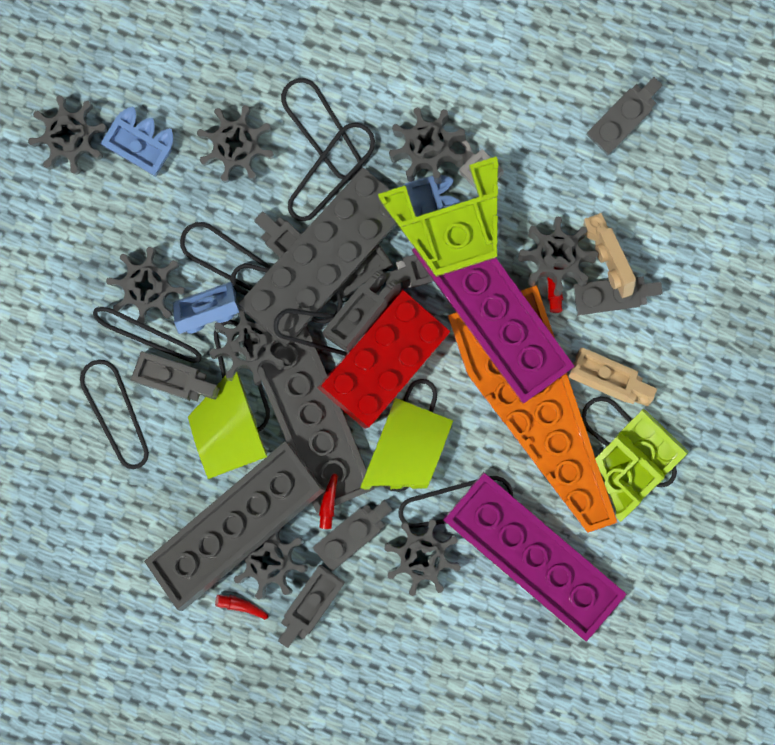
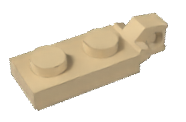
[583,213,636,298]
[568,347,657,407]

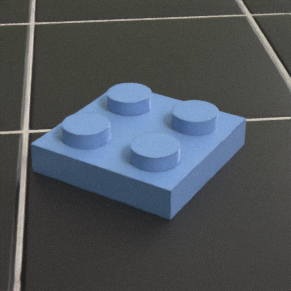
[173,282,239,334]

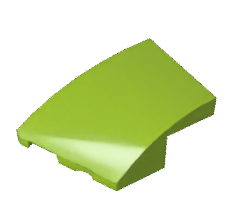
[188,371,267,479]
[360,398,453,490]
[595,408,689,522]

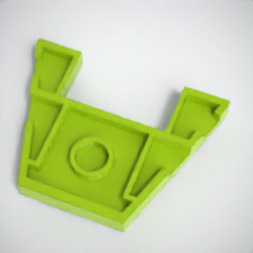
[378,156,498,277]

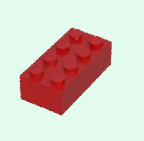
[317,290,451,429]

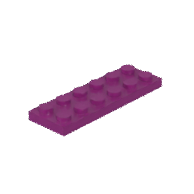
[412,248,575,404]
[443,472,627,642]

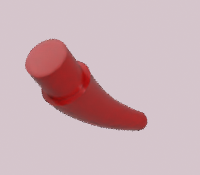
[547,277,563,313]
[319,473,338,529]
[215,595,269,620]

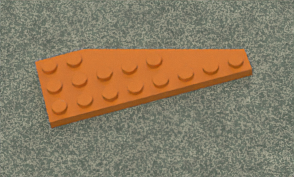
[448,285,617,533]

